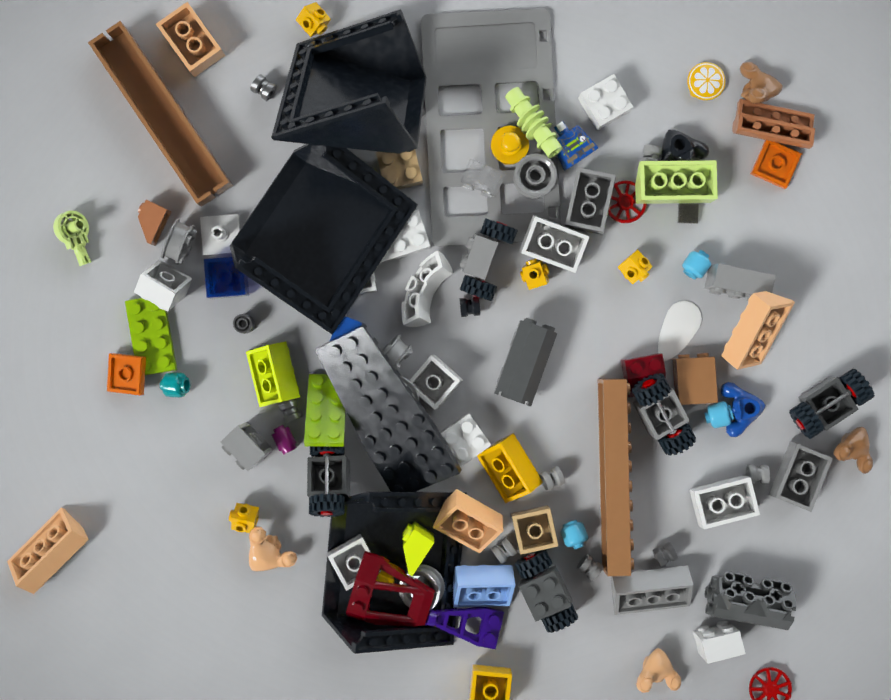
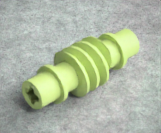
[505,87,562,158]

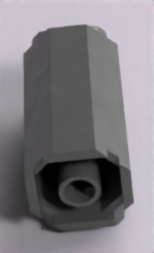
[494,318,557,407]
[705,571,797,630]

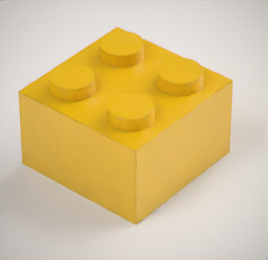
[469,664,512,700]

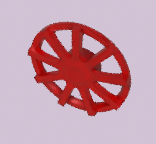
[608,180,647,223]
[749,667,792,700]

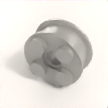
[513,153,557,199]
[161,219,197,265]
[381,334,413,370]
[399,565,445,610]

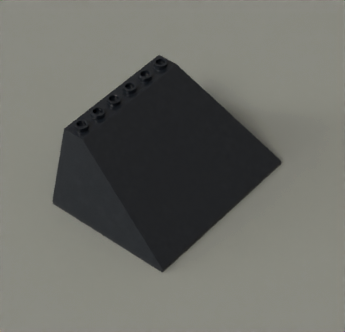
[271,9,427,154]
[229,144,418,335]
[322,492,467,654]

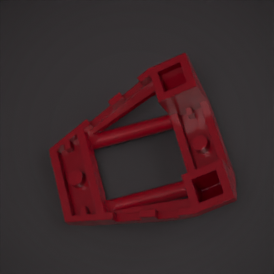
[346,551,435,626]

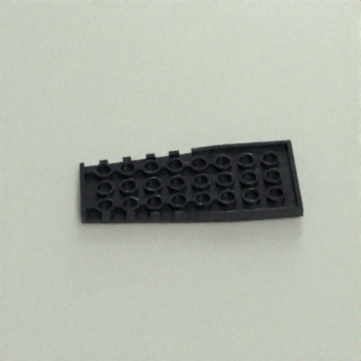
[315,324,462,492]

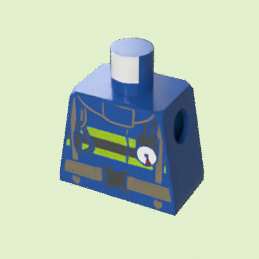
[554,121,598,171]

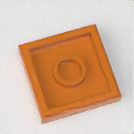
[750,140,802,189]
[107,353,146,396]

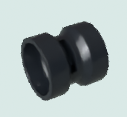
[459,297,480,317]

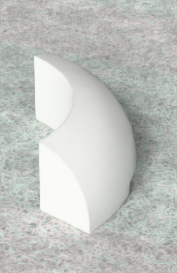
[402,251,454,327]

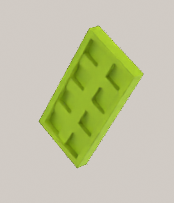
[125,298,177,375]
[304,374,346,447]

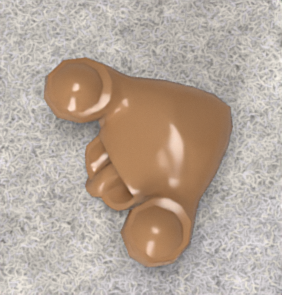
[740,62,783,104]
[834,427,873,474]

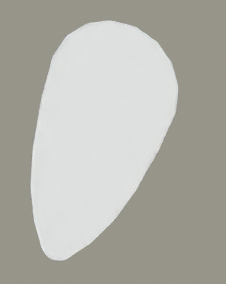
[658,301,702,362]

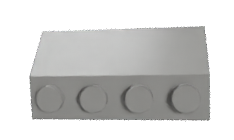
[611,565,693,615]

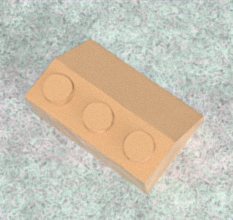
[433,489,503,553]

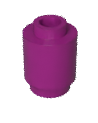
[271,425,297,455]

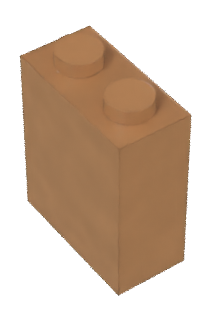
[672,353,718,405]

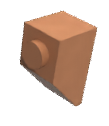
[138,200,171,246]

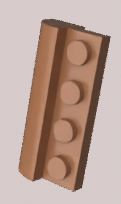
[732,99,815,149]

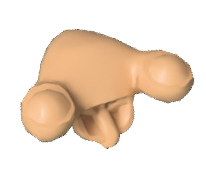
[249,526,297,571]
[636,648,681,693]

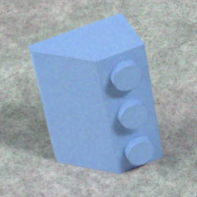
[453,564,516,608]

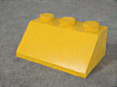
[477,433,543,503]

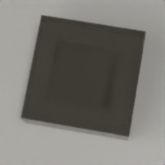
[677,203,699,224]

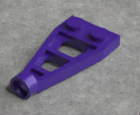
[425,607,504,649]

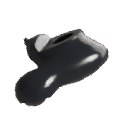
[660,130,709,161]

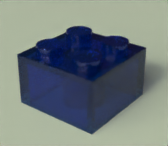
[204,257,249,299]

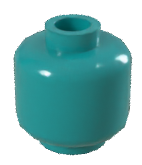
[160,372,191,398]

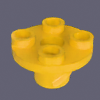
[491,126,529,165]

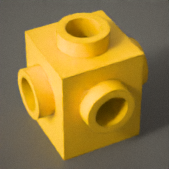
[296,2,331,37]
[618,249,653,284]
[520,258,550,290]
[229,503,259,533]

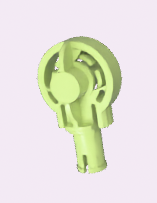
[53,211,91,266]

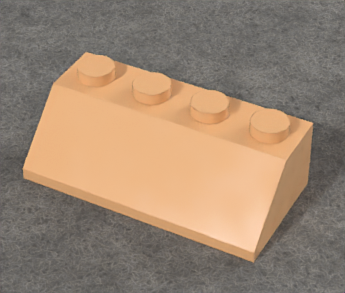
[721,291,795,370]
[7,507,89,594]

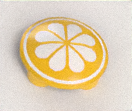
[687,62,725,100]

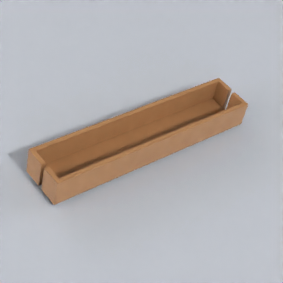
[88,21,233,207]
[598,379,634,576]

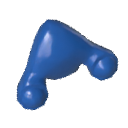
[720,382,766,437]

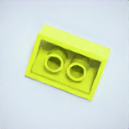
[246,341,300,407]
[402,521,434,576]

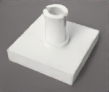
[200,214,241,256]

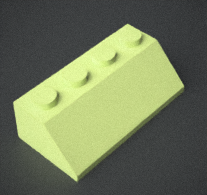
[635,160,718,204]

